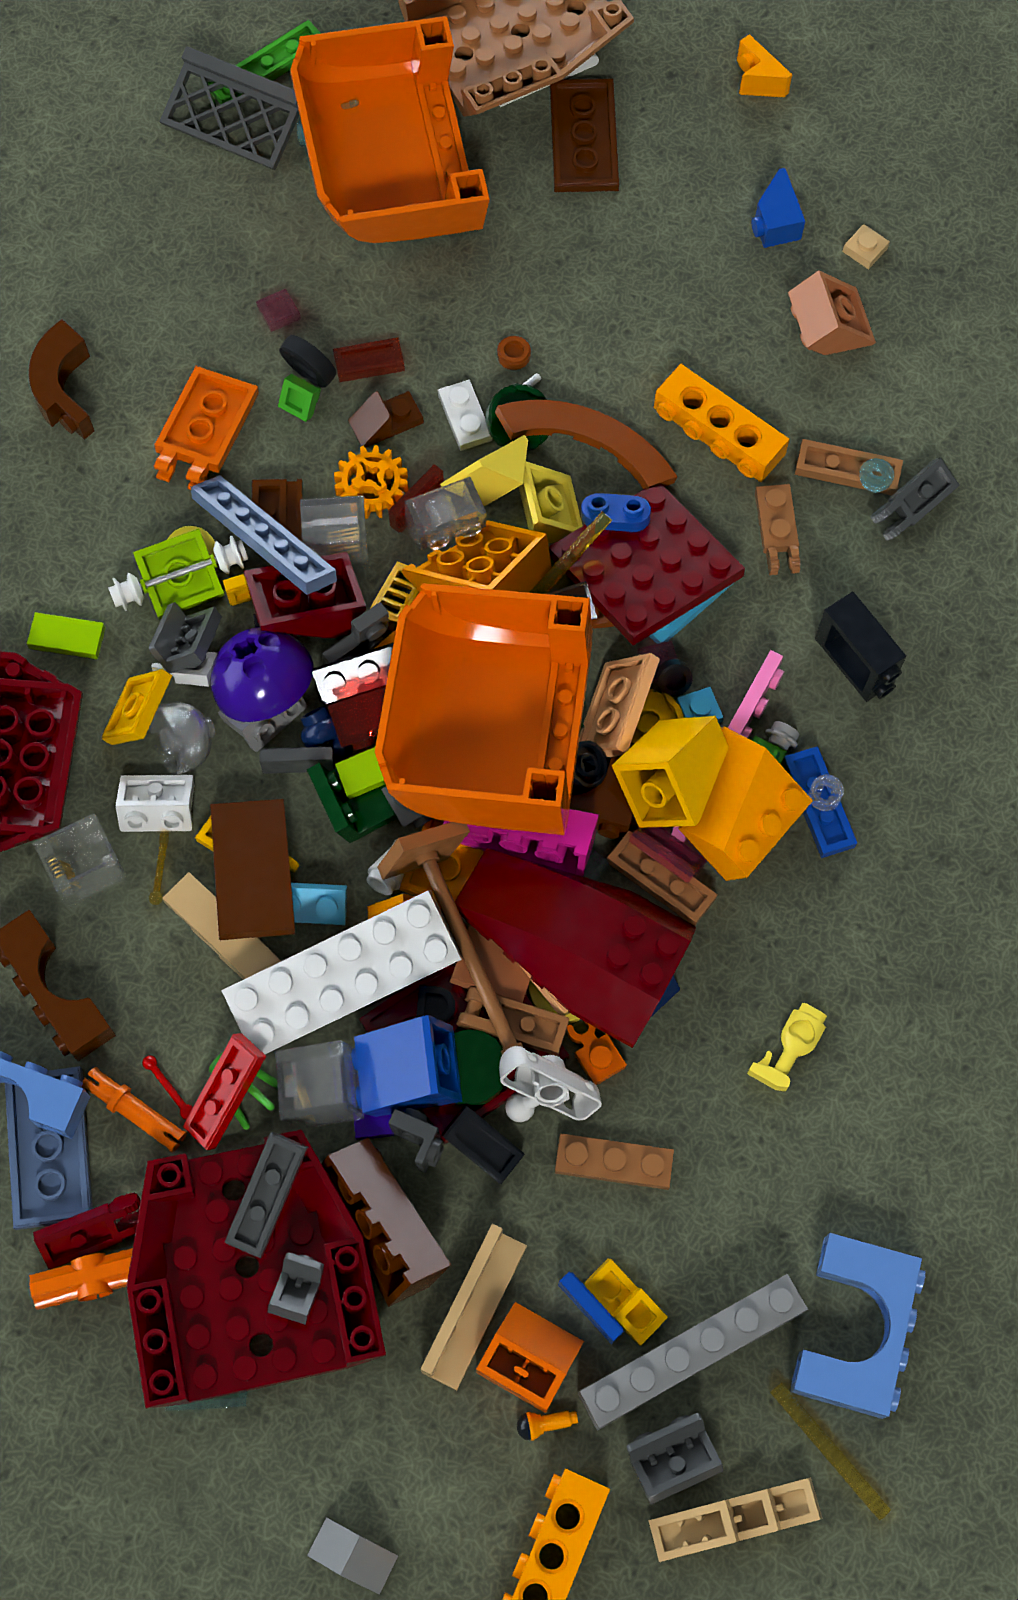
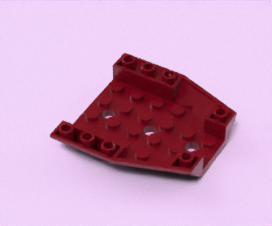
[126,1129,386,1409]

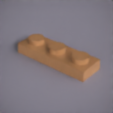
[794,439,903,495]
[606,831,718,926]
[555,1133,674,1190]

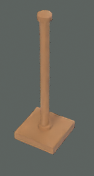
[377,822,524,1055]

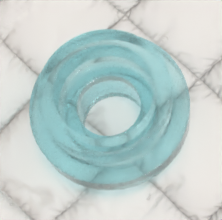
[859,458,894,492]

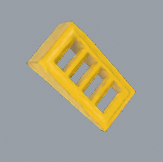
[371,561,419,631]

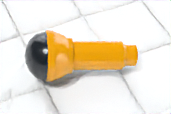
[517,1411,578,1441]

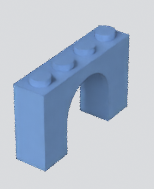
[790,1233,925,1419]

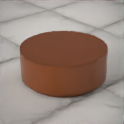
[497,336,531,370]

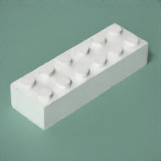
[221,890,463,1054]

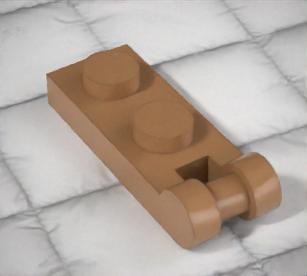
[457,988,569,1056]

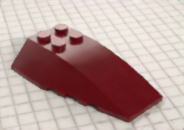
[454,848,696,1048]

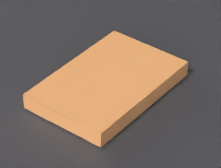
[579,653,660,758]

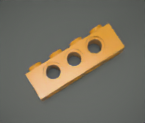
[654,364,790,483]
[502,1468,610,1600]

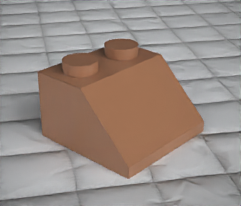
[788,270,876,355]

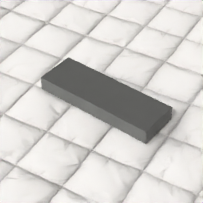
[224,1132,308,1258]

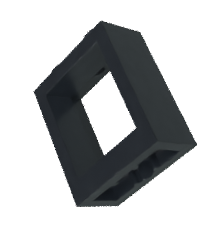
[815,591,906,702]

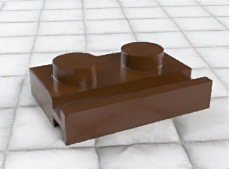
[252,479,303,542]

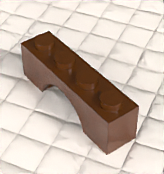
[0,910,116,1061]

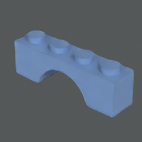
[0,1051,91,1139]

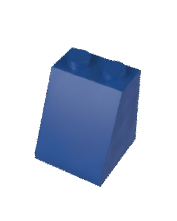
[351,1015,462,1117]

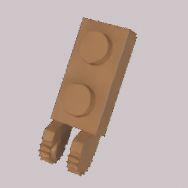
[755,484,800,575]

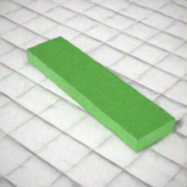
[208,20,321,104]

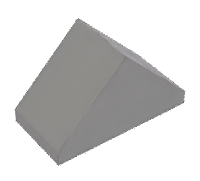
[307,1517,398,1595]

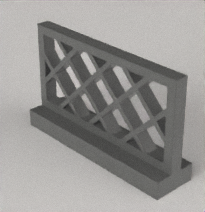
[159,46,299,170]

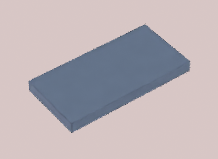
[5,1066,93,1230]

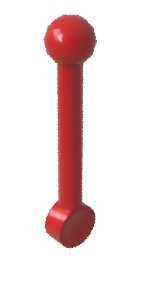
[142,1055,193,1120]

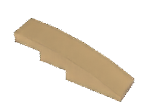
[162,872,281,980]
[648,1477,823,1562]

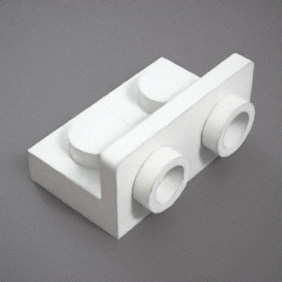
[115,775,195,832]

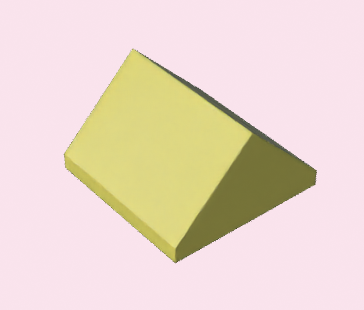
[440,435,528,506]
[519,461,583,544]

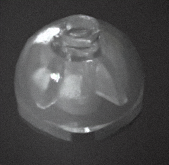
[150,701,215,775]

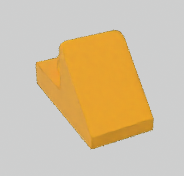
[737,34,792,97]

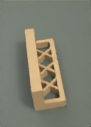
[420,1224,527,1391]

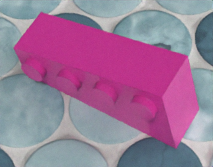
[443,809,599,877]

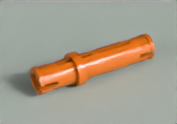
[82,1067,187,1153]

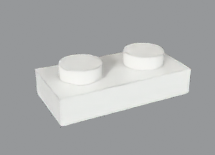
[438,379,492,451]

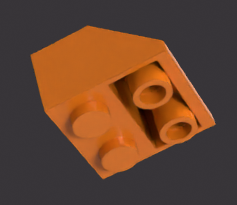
[476,1302,584,1413]

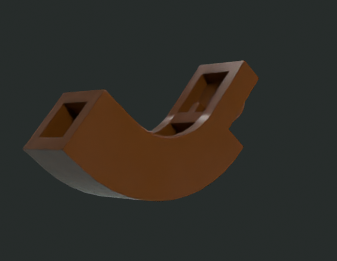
[29,319,94,440]

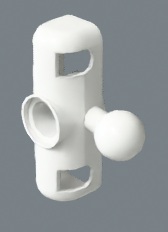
[499,1046,602,1123]

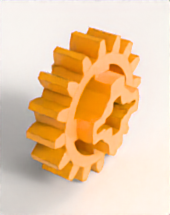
[334,445,409,519]

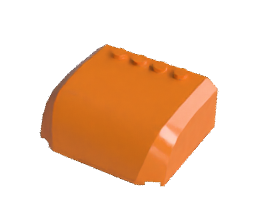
[290,16,490,243]
[375,583,593,835]

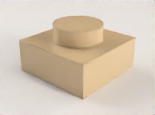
[842,224,890,270]

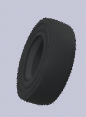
[279,335,337,388]

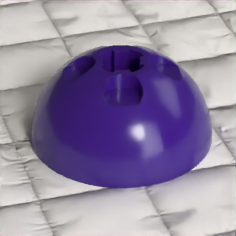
[210,627,314,722]

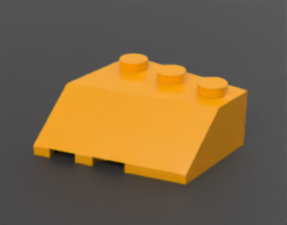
[402,520,552,593]
[678,726,813,881]

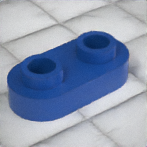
[581,493,651,532]

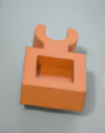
[567,1021,627,1085]

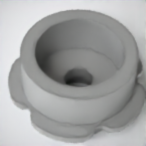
[765,721,800,751]

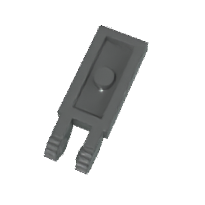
[870,457,959,541]

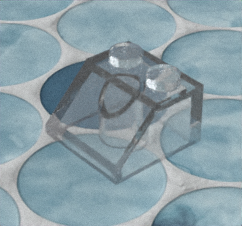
[405,477,487,551]

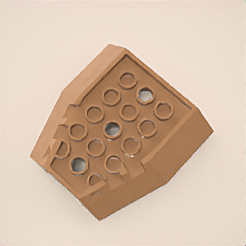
[398,0,634,117]

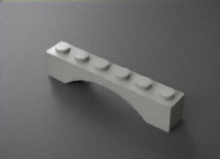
[578,1274,808,1431]

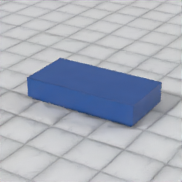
[558,1271,624,1345]

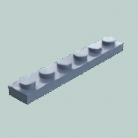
[191,475,337,595]

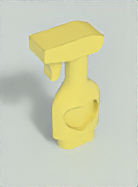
[747,1003,827,1091]

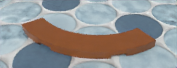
[495,400,677,490]

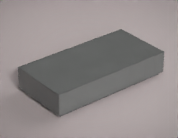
[260,746,335,774]

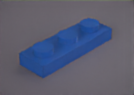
[782,746,857,858]

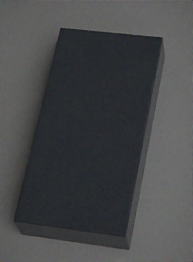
[441,1105,525,1184]

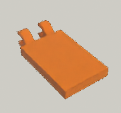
[154,366,259,490]

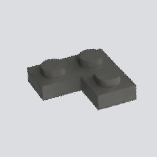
[322,602,389,665]

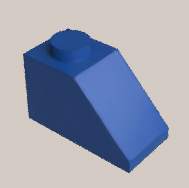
[751,168,805,248]

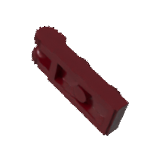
[33,1192,141,1270]

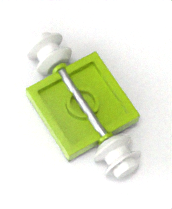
[108,529,248,620]

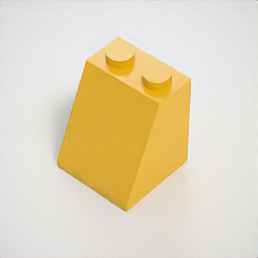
[611,716,729,828]

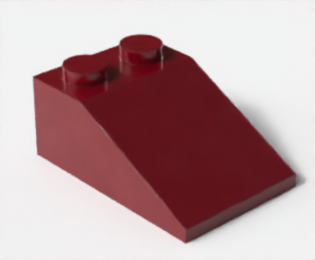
[244,552,366,638]

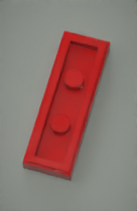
[183,1033,266,1150]

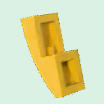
[583,1258,668,1346]

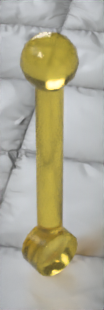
[148,831,169,905]

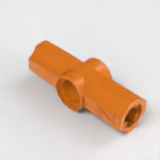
[29,1248,133,1310]

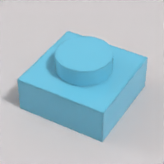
[676,687,724,723]

